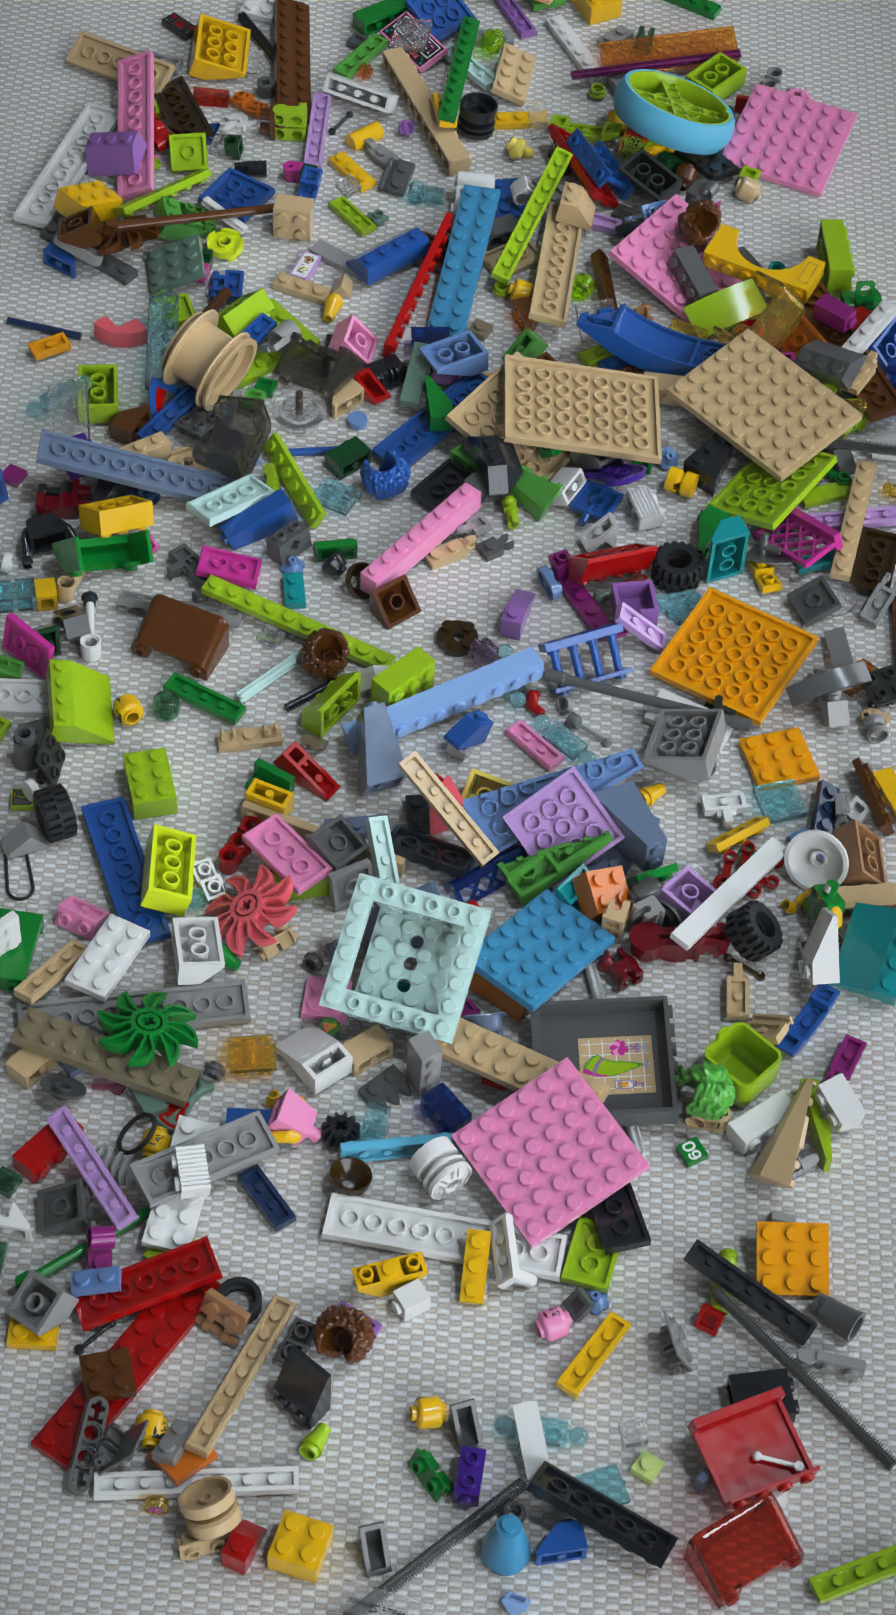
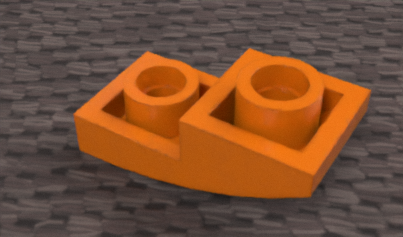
[228,91,269,119]

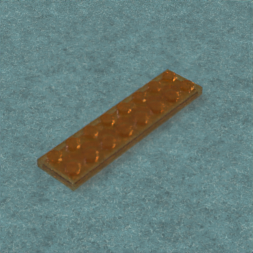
[598,26,741,76]

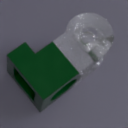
[207,134,244,160]

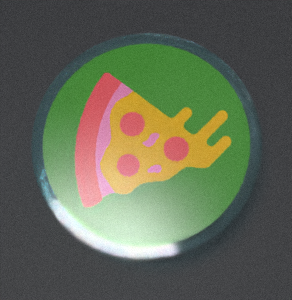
[318,1017,341,1039]

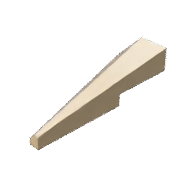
[748,1078,817,1188]

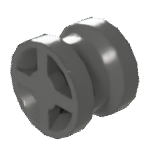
[257,76,275,99]

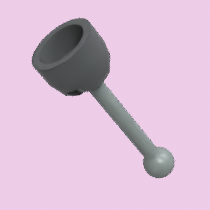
[564,711,612,746]

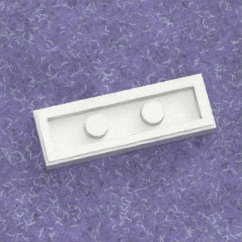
[512,1400,550,1481]

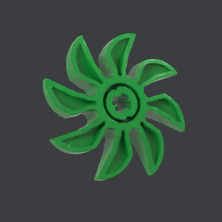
[97,991,198,1068]

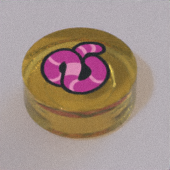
[143,1495,170,1516]

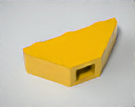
[351,1251,428,1297]

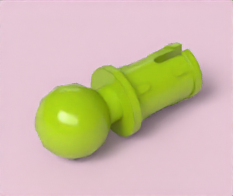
[501,495,520,529]

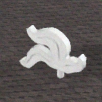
[220,113,257,133]

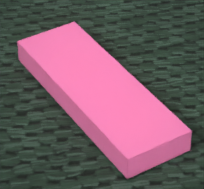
[505,719,565,772]

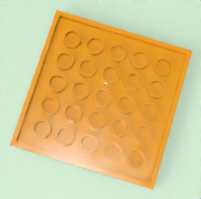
[649,587,819,727]

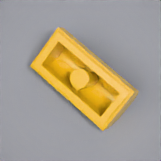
[344,121,384,152]

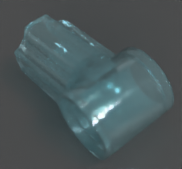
[407,180,445,205]

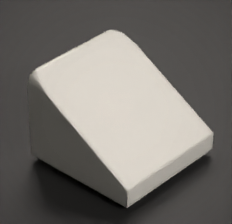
[847,795,873,823]

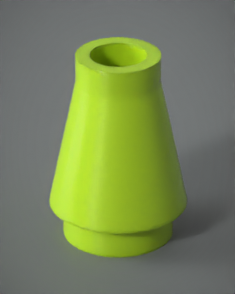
[299,1423,331,1461]

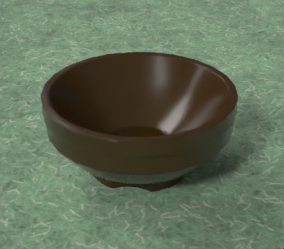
[345,562,370,600]
[329,1157,372,1196]

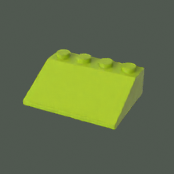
[46,659,115,745]

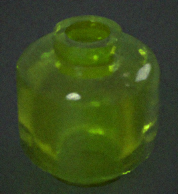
[480,28,506,55]
[571,273,596,301]

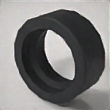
[217,1277,262,1324]

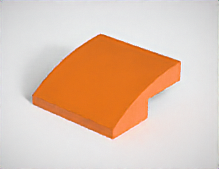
[146,1449,218,1487]

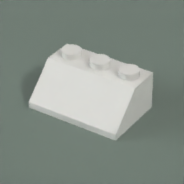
[171,917,225,985]

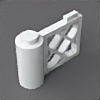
[450,171,496,218]

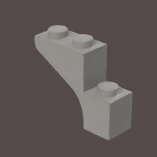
[807,668,850,727]

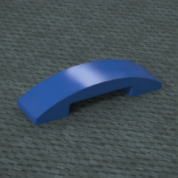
[774,984,840,1058]

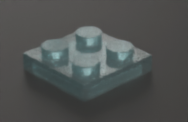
[752,779,808,824]

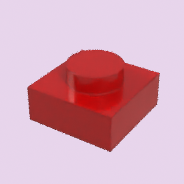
[693,1303,726,1337]

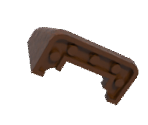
[131,594,229,681]

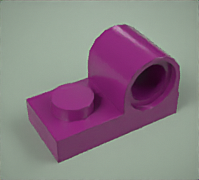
[86,1226,116,1270]

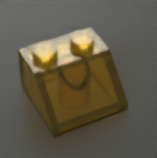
[227,1034,277,1077]

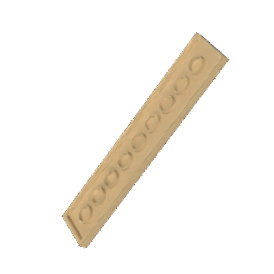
[528,201,582,328]

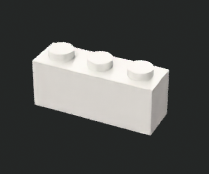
[725,1090,792,1155]

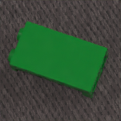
[0,908,44,993]

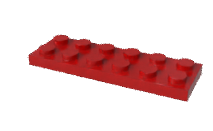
[547,123,619,209]
[69,1236,223,1332]

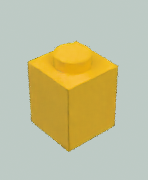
[34,577,58,612]

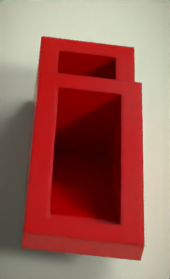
[339,359,391,406]

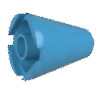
[480,1514,531,1576]

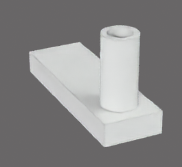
[489,1213,537,1289]

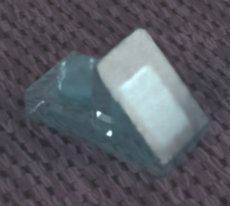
[359,1101,392,1141]

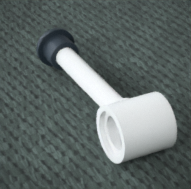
[80,591,102,662]

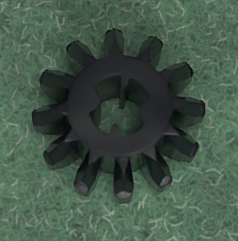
[321,1111,360,1151]

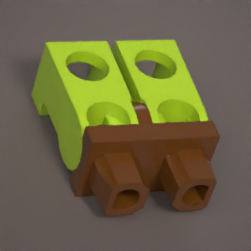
[259,103,308,142]

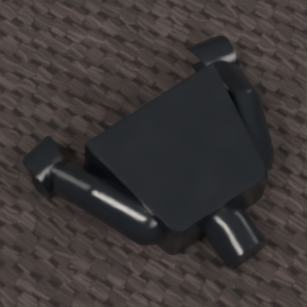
[20,513,77,569]

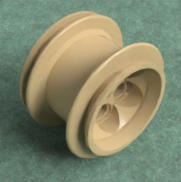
[161,309,257,411]

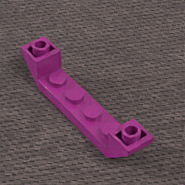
[548,549,627,642]

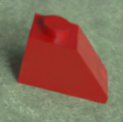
[221,1519,267,1575]

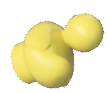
[505,136,534,159]

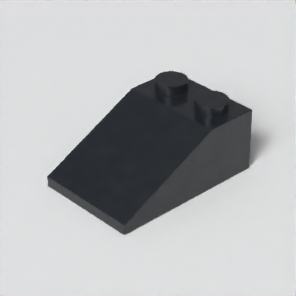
[273,1345,332,1430]

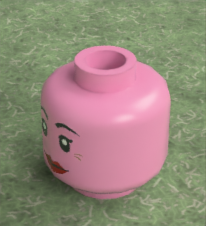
[534,1306,572,1342]

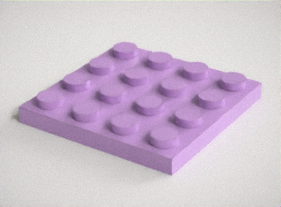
[503,766,625,889]

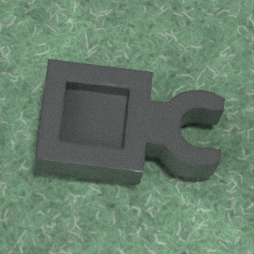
[476,533,514,562]

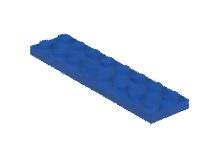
[371,373,488,467]
[81,796,171,945]

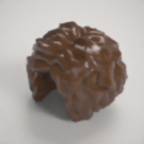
[678,200,722,247]
[300,628,350,681]
[313,1304,377,1365]

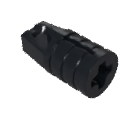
[234,160,267,177]

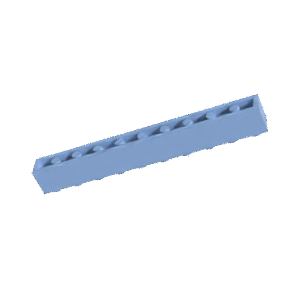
[342,646,545,756]

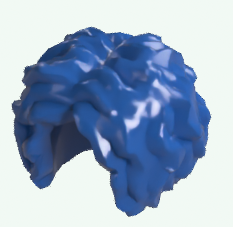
[360,449,411,500]

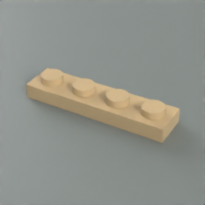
[13,939,88,1005]

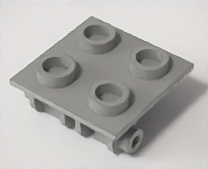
[659,1310,693,1374]

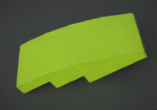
[683,278,769,339]

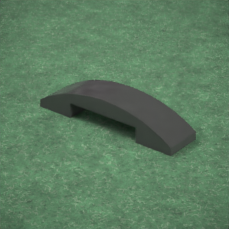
[786,661,872,708]

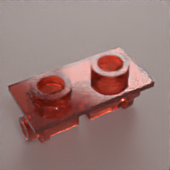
[193,87,230,108]

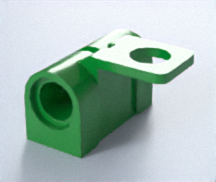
[839,280,882,311]

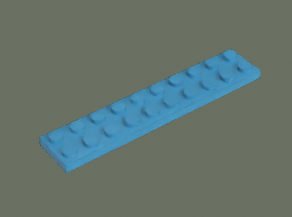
[426,185,501,339]

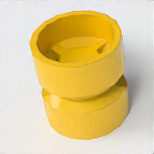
[664,466,699,499]

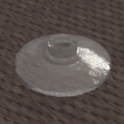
[828,580,858,617]

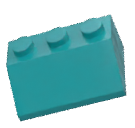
[704,515,750,584]

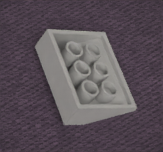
[642,709,727,781]

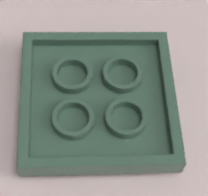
[147,233,206,297]

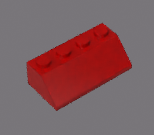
[567,543,658,585]

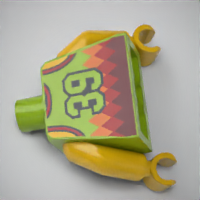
[619,126,675,163]

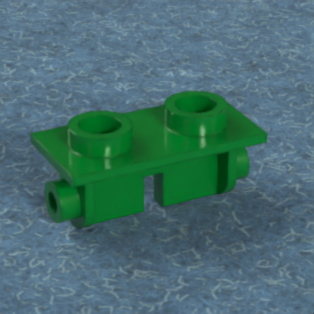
[407,1448,454,1503]

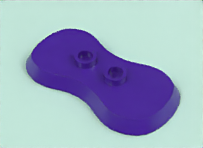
[582,459,647,487]

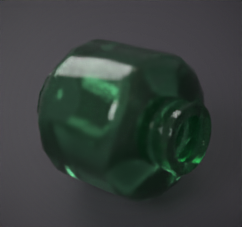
[152,690,180,722]

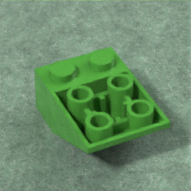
[152,196,217,242]

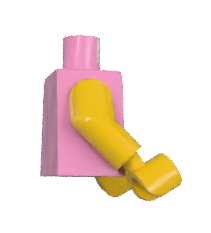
[265,1088,322,1146]

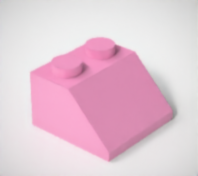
[328,315,379,366]

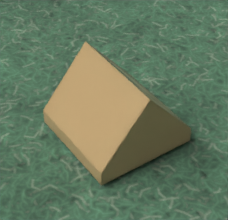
[332,273,354,298]

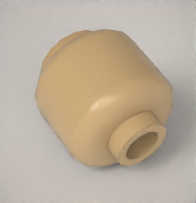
[733,176,762,203]

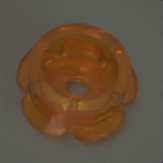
[358,63,373,80]

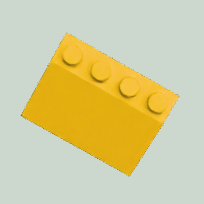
[189,13,251,80]

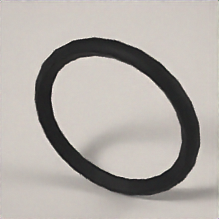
[117,1112,157,1155]

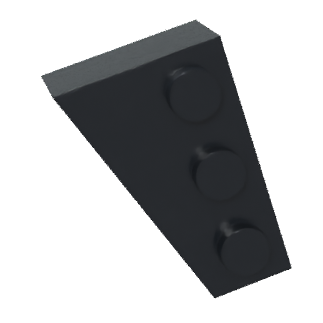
[683,433,734,496]

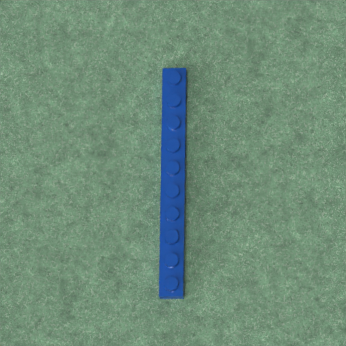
[137,313,277,440]

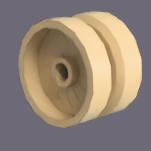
[178,1476,242,1540]

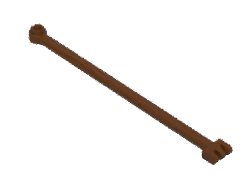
[101,203,275,236]

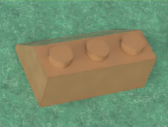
[834,819,887,886]

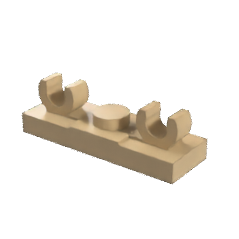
[216,722,283,753]

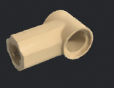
[56,572,86,603]

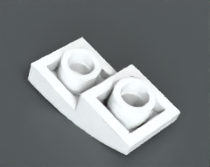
[193,857,228,902]

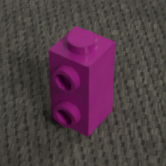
[813,293,857,334]

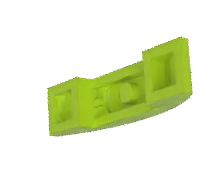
[549,114,623,142]

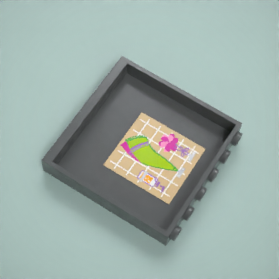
[530,996,682,1126]

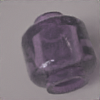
[469,637,500,668]

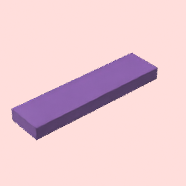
[493,0,537,40]

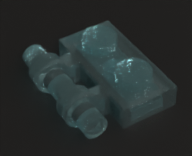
[314,478,362,516]

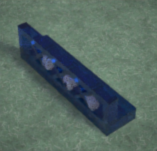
[443,845,528,903]

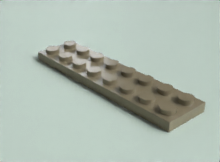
[10,1007,201,1108]

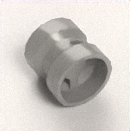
[863,714,889,743]

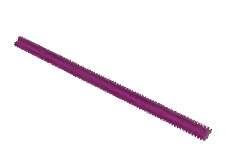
[570,49,742,81]

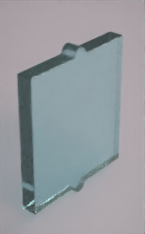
[574,1464,631,1505]

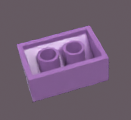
[85,131,147,176]

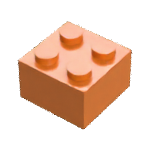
[572,865,633,920]

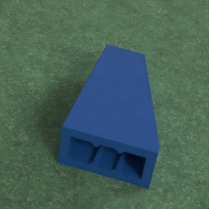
[219,488,299,551]

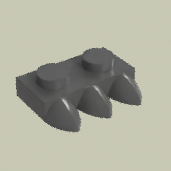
[358,1064,412,1114]

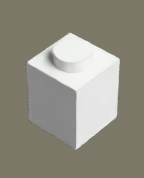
[391,1279,431,1322]

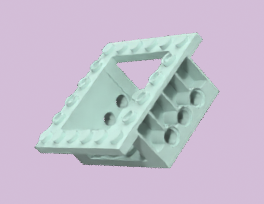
[319,873,492,1044]

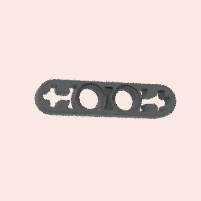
[64,1396,109,1495]

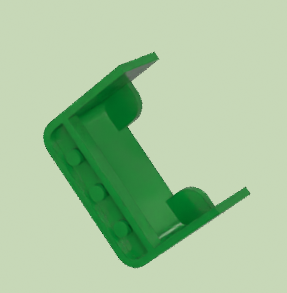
[51,529,154,578]

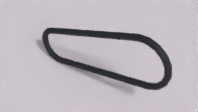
[4,852,35,901]

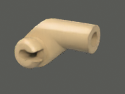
[859,707,891,725]

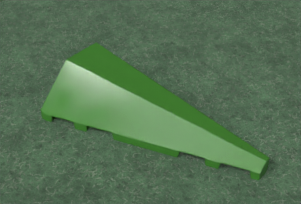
[471,451,563,521]
[497,830,613,907]

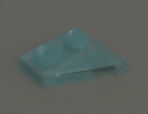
[656,589,702,626]

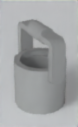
[257,319,302,354]

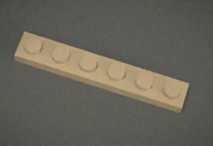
[397,750,499,867]

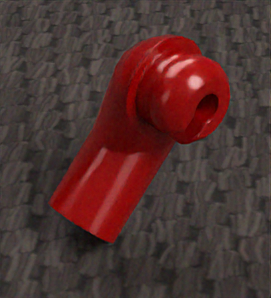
[525,690,546,719]

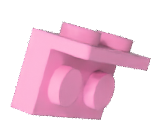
[54,895,110,941]

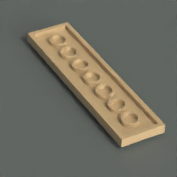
[436,1017,611,1103]

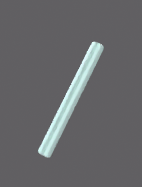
[235,647,303,703]

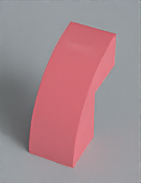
[94,316,148,348]

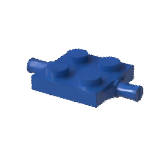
[570,480,624,526]

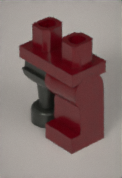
[35,479,91,520]

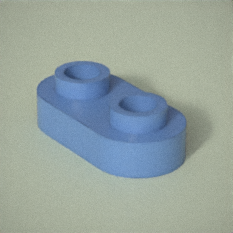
[536,565,563,601]

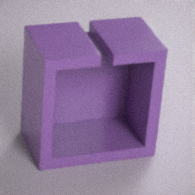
[610,580,659,626]

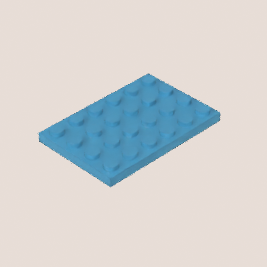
[474,889,616,1013]

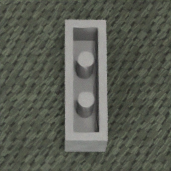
[406,1030,443,1098]

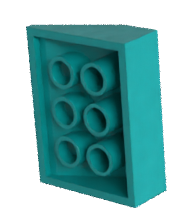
[829,902,896,1005]

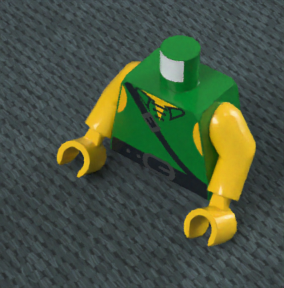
[780,880,845,940]

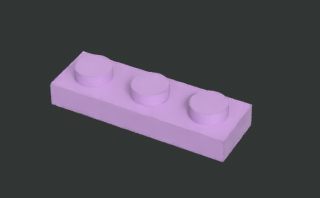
[614,602,667,653]

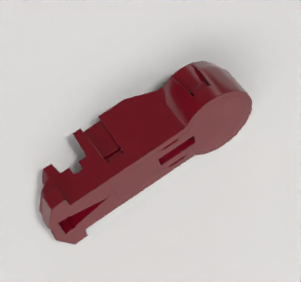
[628,922,730,962]

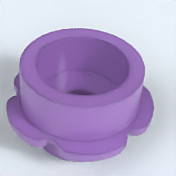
[398,120,414,138]

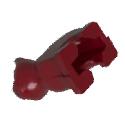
[597,947,644,992]

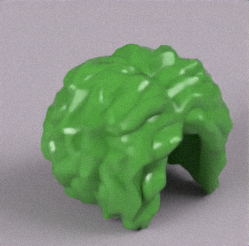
[677,1061,736,1120]

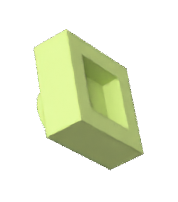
[630,1449,665,1485]

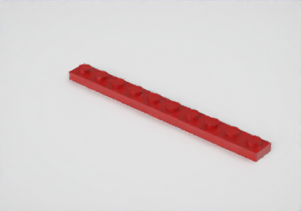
[382,212,454,357]

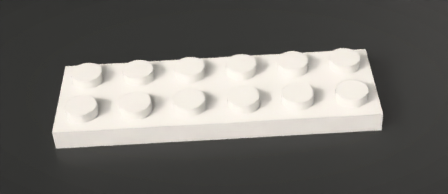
[141,1115,221,1252]

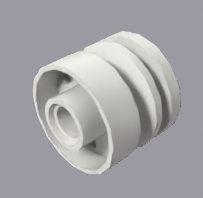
[409,1136,472,1200]

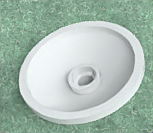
[784,830,849,890]

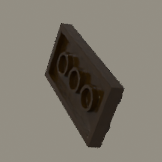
[848,526,896,595]

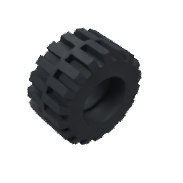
[651,541,704,595]
[33,783,78,844]
[725,900,783,962]

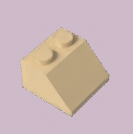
[555,181,596,230]

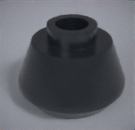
[321,551,347,577]

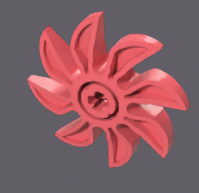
[205,865,298,957]

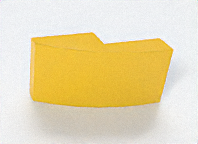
[748,561,782,594]

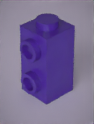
[453,1446,486,1508]

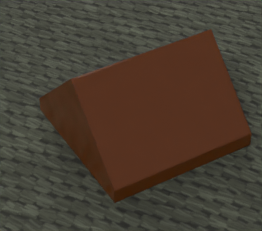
[370,574,422,629]

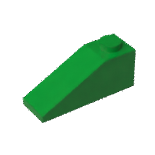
[424,375,453,431]
[697,504,730,560]

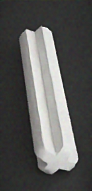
[201,196,248,235]

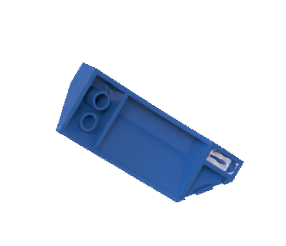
[576,303,726,376]

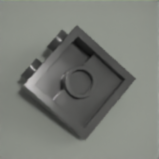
[307,814,369,872]
[36,1178,95,1237]

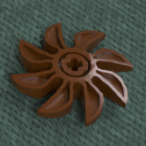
[94,214,162,255]

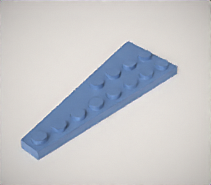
[463,748,644,856]

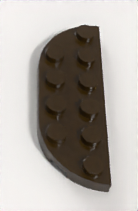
[157,76,213,139]

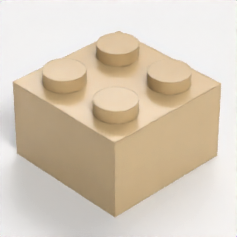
[273,193,314,242]

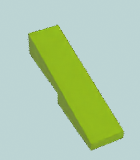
[798,1078,832,1172]

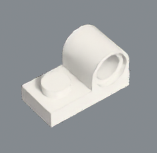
[510,175,547,209]

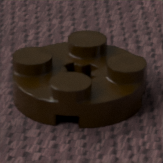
[437,620,478,657]

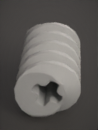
[96,1143,139,1189]

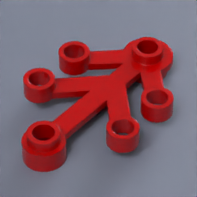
[713,841,784,899]

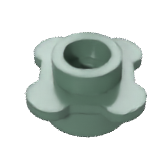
[367,209,389,227]

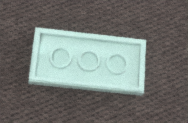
[186,474,275,527]

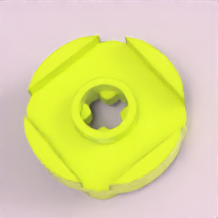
[206,228,244,261]

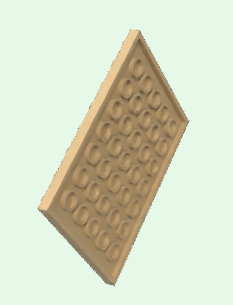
[667,328,863,482]
[504,354,662,464]

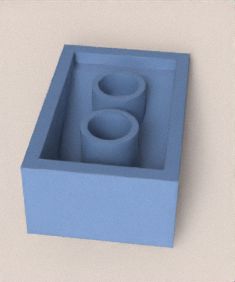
[419,330,489,376]

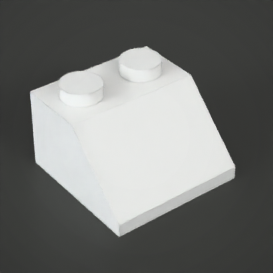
[815,1073,866,1132]

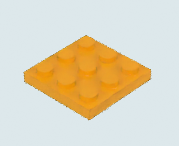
[738,727,820,793]
[756,1221,829,1297]

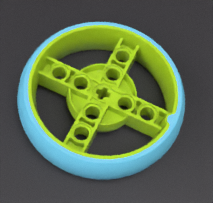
[613,69,735,155]

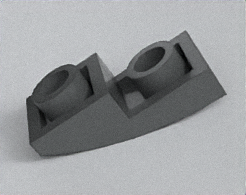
[275,1317,314,1363]

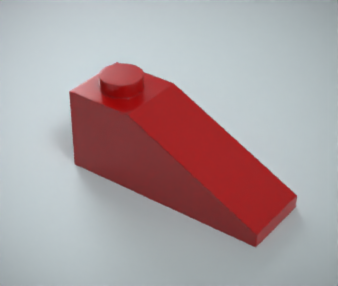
[273,741,341,801]

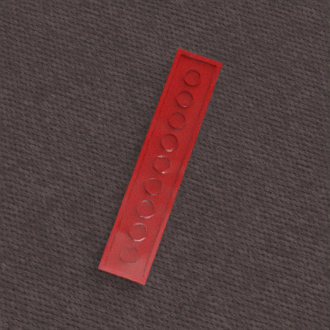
[31,1281,221,1471]

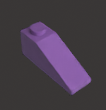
[500,589,536,641]

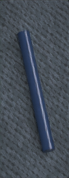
[7,317,82,340]

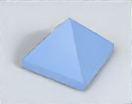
[502,1591,531,1615]

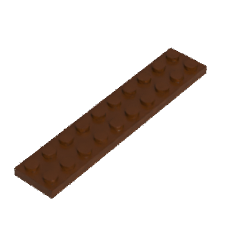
[274,0,311,125]
[788,282,896,423]

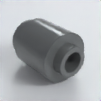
[629,875,663,903]

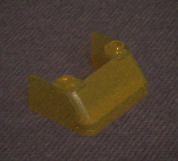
[713,270,805,350]

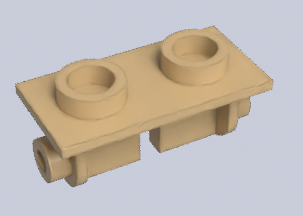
[251,924,299,961]
[176,1532,230,1561]

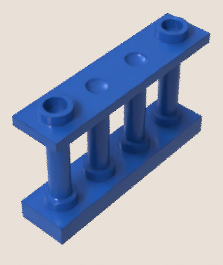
[565,128,637,200]
[538,622,633,696]

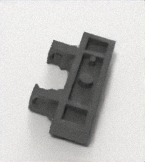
[166,543,222,605]

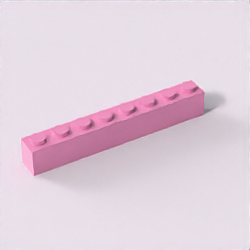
[360,482,481,595]

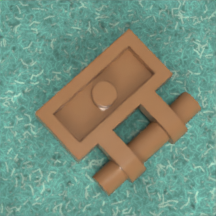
[195,1288,251,1348]

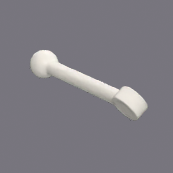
[752,1451,804,1472]

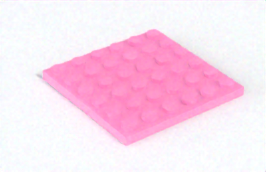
[722,83,857,197]
[608,194,742,328]
[451,1057,650,1249]

